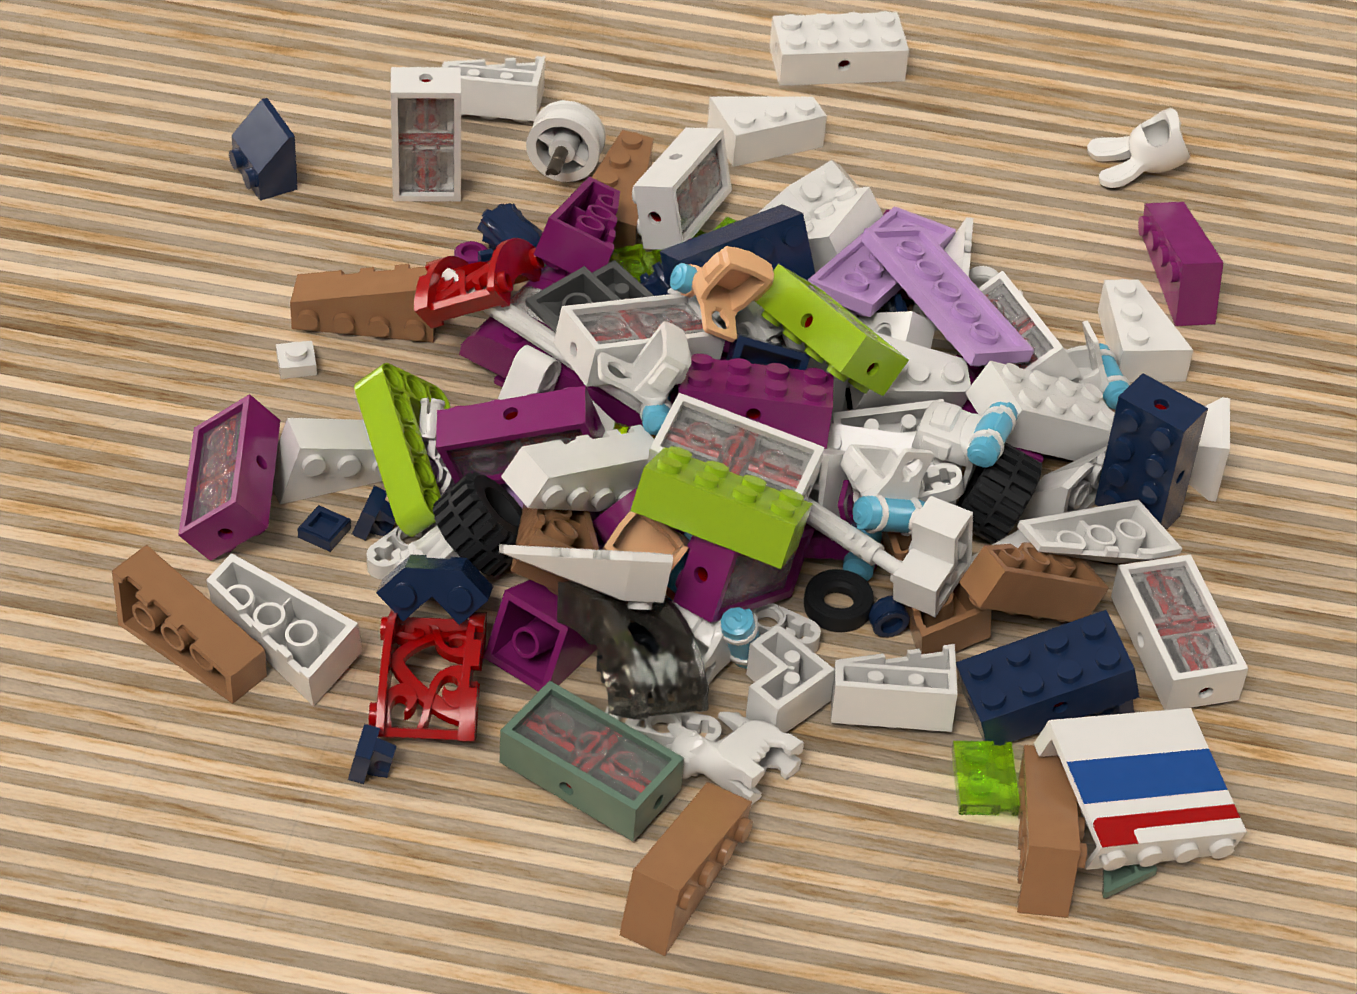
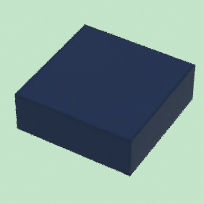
[297,505,351,552]

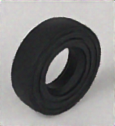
[804,569,874,632]

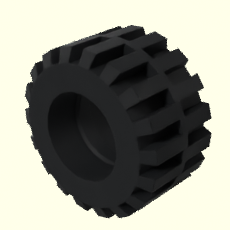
[956,442,1042,544]
[433,472,522,576]

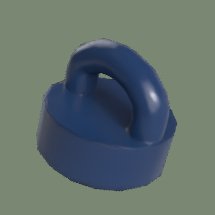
[868,595,910,637]

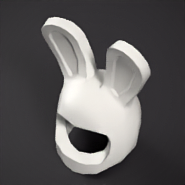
[1087,108,1190,188]

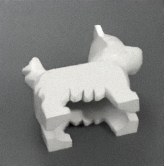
[665,712,804,804]

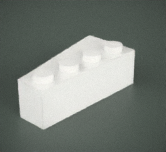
[501,425,654,512]
[206,553,362,707]

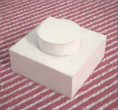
[276,341,317,379]

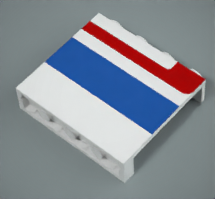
[1034,708,1247,871]

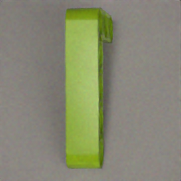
[354,363,451,537]

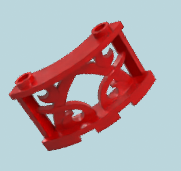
[414,238,545,329]
[369,609,487,741]

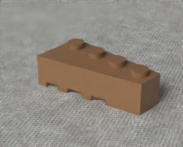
[592,129,654,258]
[290,261,436,343]
[511,503,600,600]
[882,531,992,654]
[112,544,267,704]
[1017,745,1087,918]
[619,782,753,956]

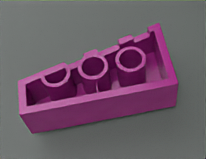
[534,176,620,273]
[1138,202,1224,326]

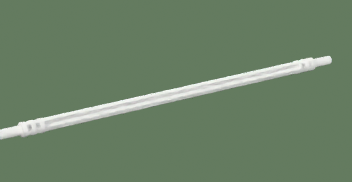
[441,268,906,575]

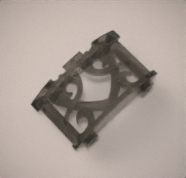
[557,581,709,720]

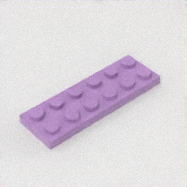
[808,206,956,317]
[861,226,1034,366]

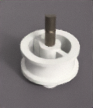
[526,100,606,182]

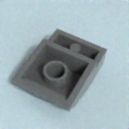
[525,260,654,333]

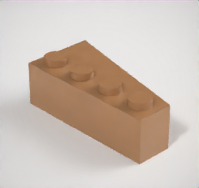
[959,542,1109,623]

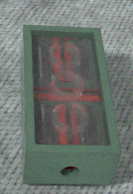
[500,681,684,842]

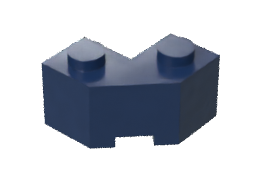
[376,554,493,625]

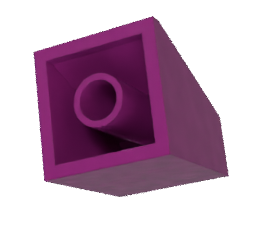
[484,580,620,691]

